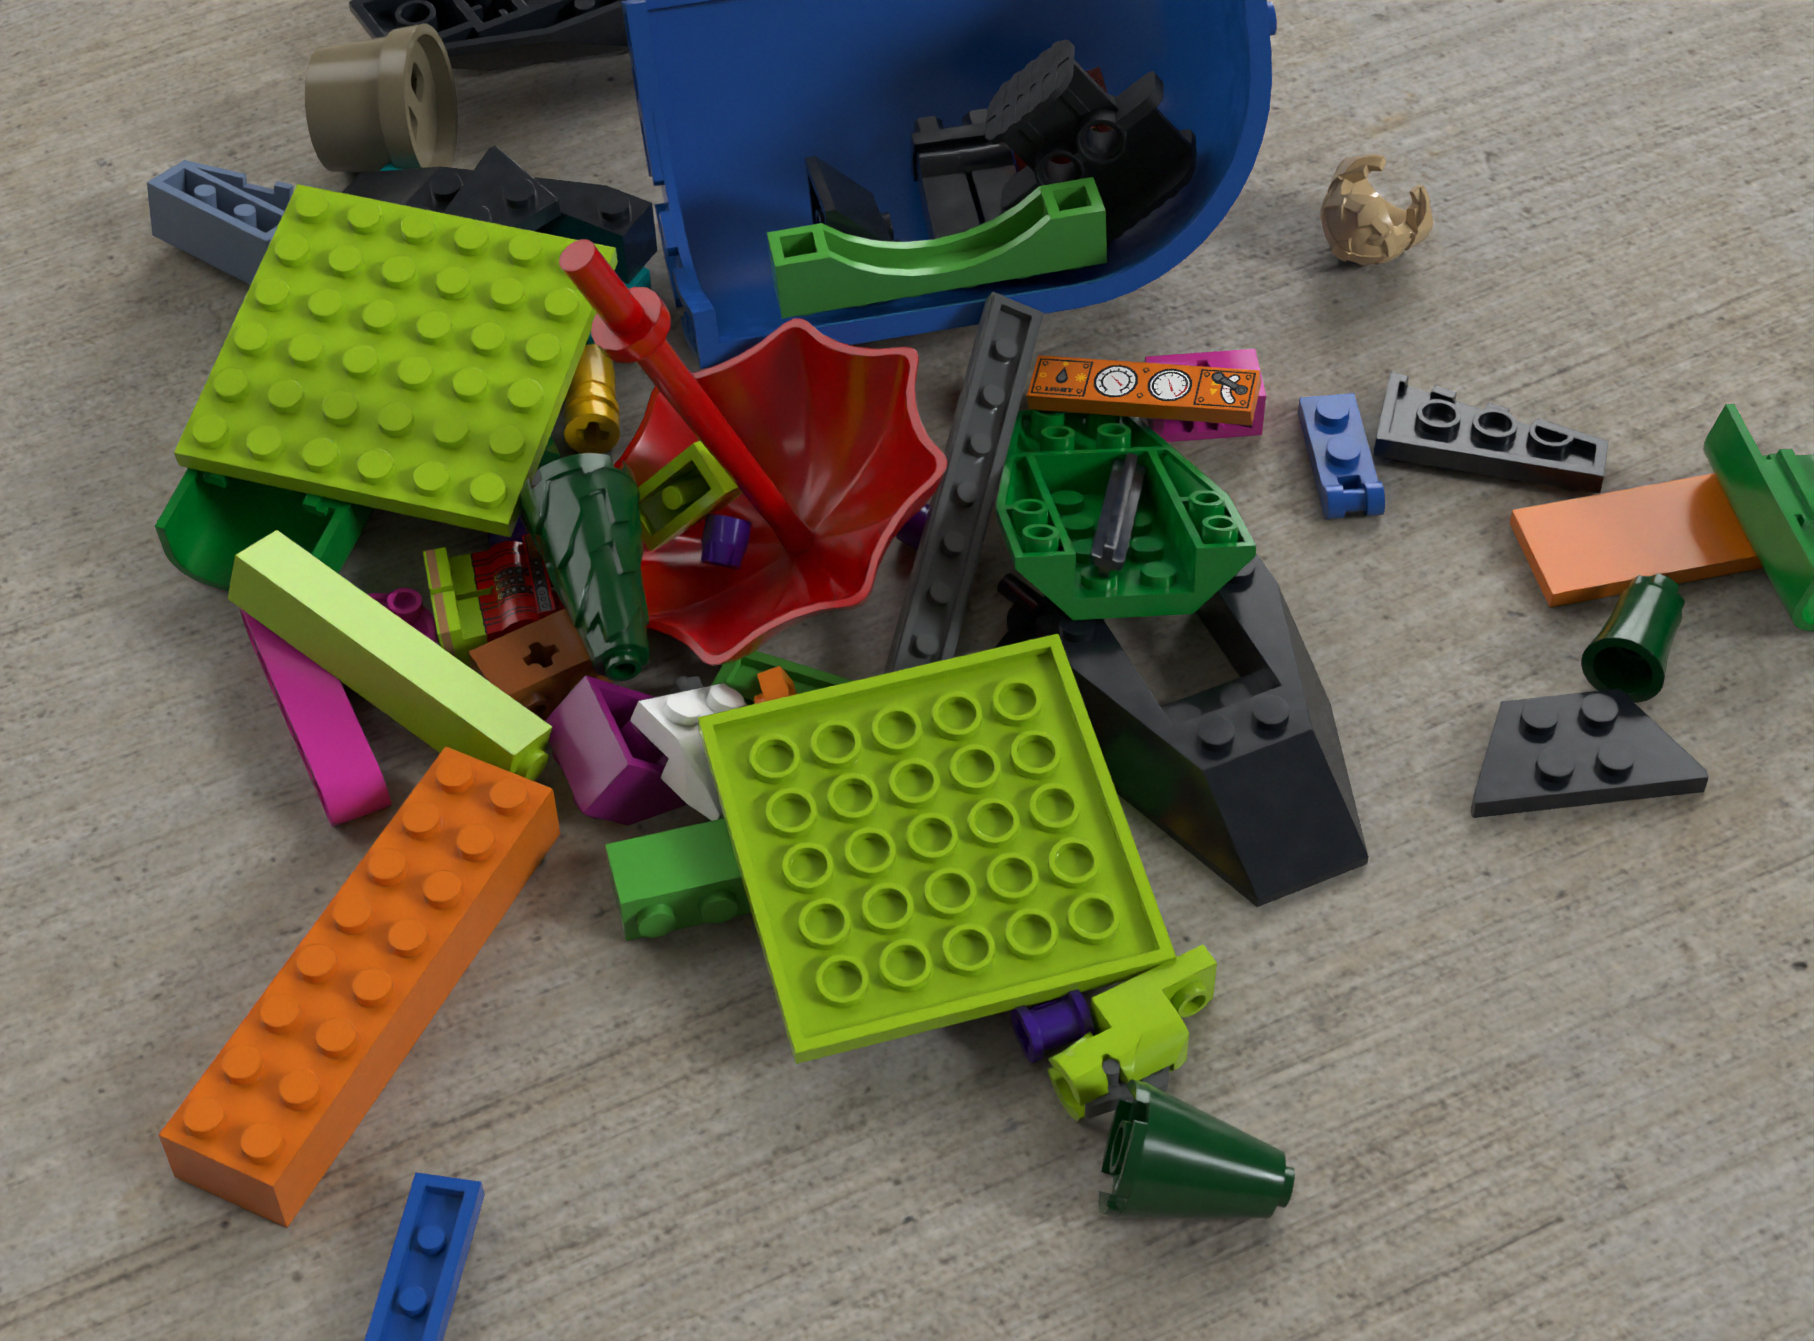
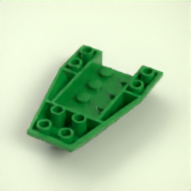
[995,409,1256,620]

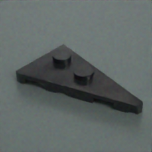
[444,145,561,231]

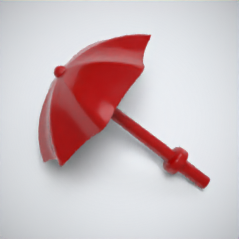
[559,239,947,666]

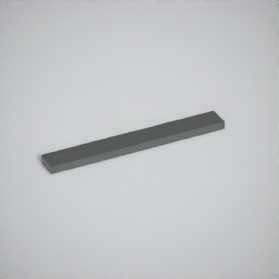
[884,292,1044,674]

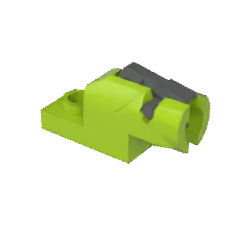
[1048,944,1217,1122]

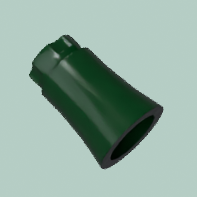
[1581,573,1685,703]

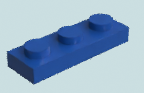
[364,1172,485,1341]

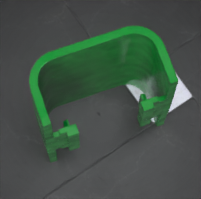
[1703,404,1814,631]
[154,468,375,592]

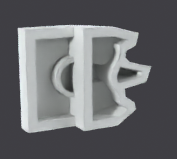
[630,683,748,821]

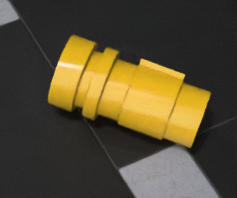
[564,344,620,454]

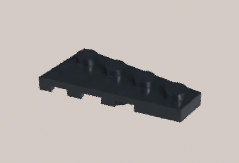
[1373,371,1609,494]

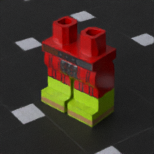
[423,534,565,667]

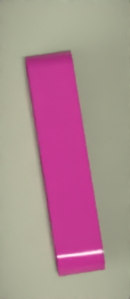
[239,608,391,827]

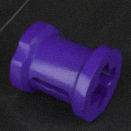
[1011,989,1095,1063]

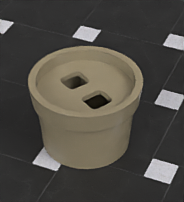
[305,23,458,172]

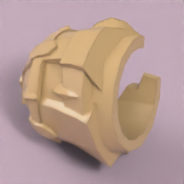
[1320,154,1433,266]

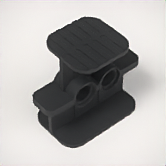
[985,39,1197,246]

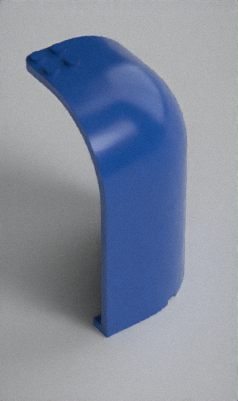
[621,0,1277,369]

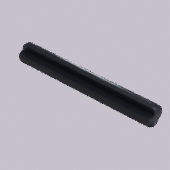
[1089,453,1146,578]

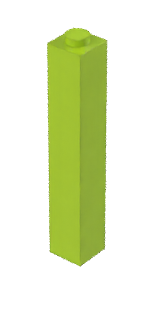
[228,530,552,781]

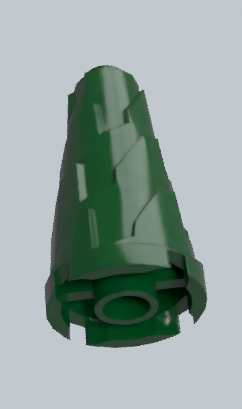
[520,453,650,682]

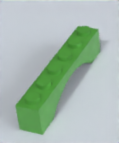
[767,177,1107,319]

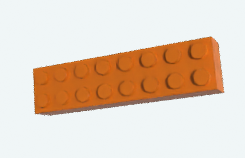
[159,746,561,1228]

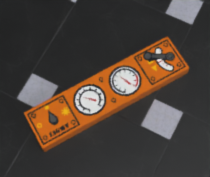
[1027,355,1261,425]

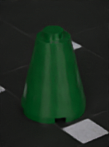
[1098,1079,1295,1218]

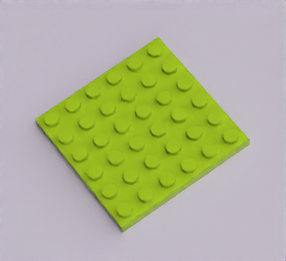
[174,184,618,537]
[698,634,1177,1064]

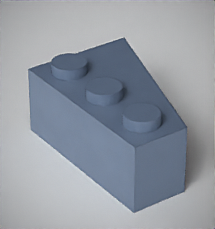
[147,160,293,285]

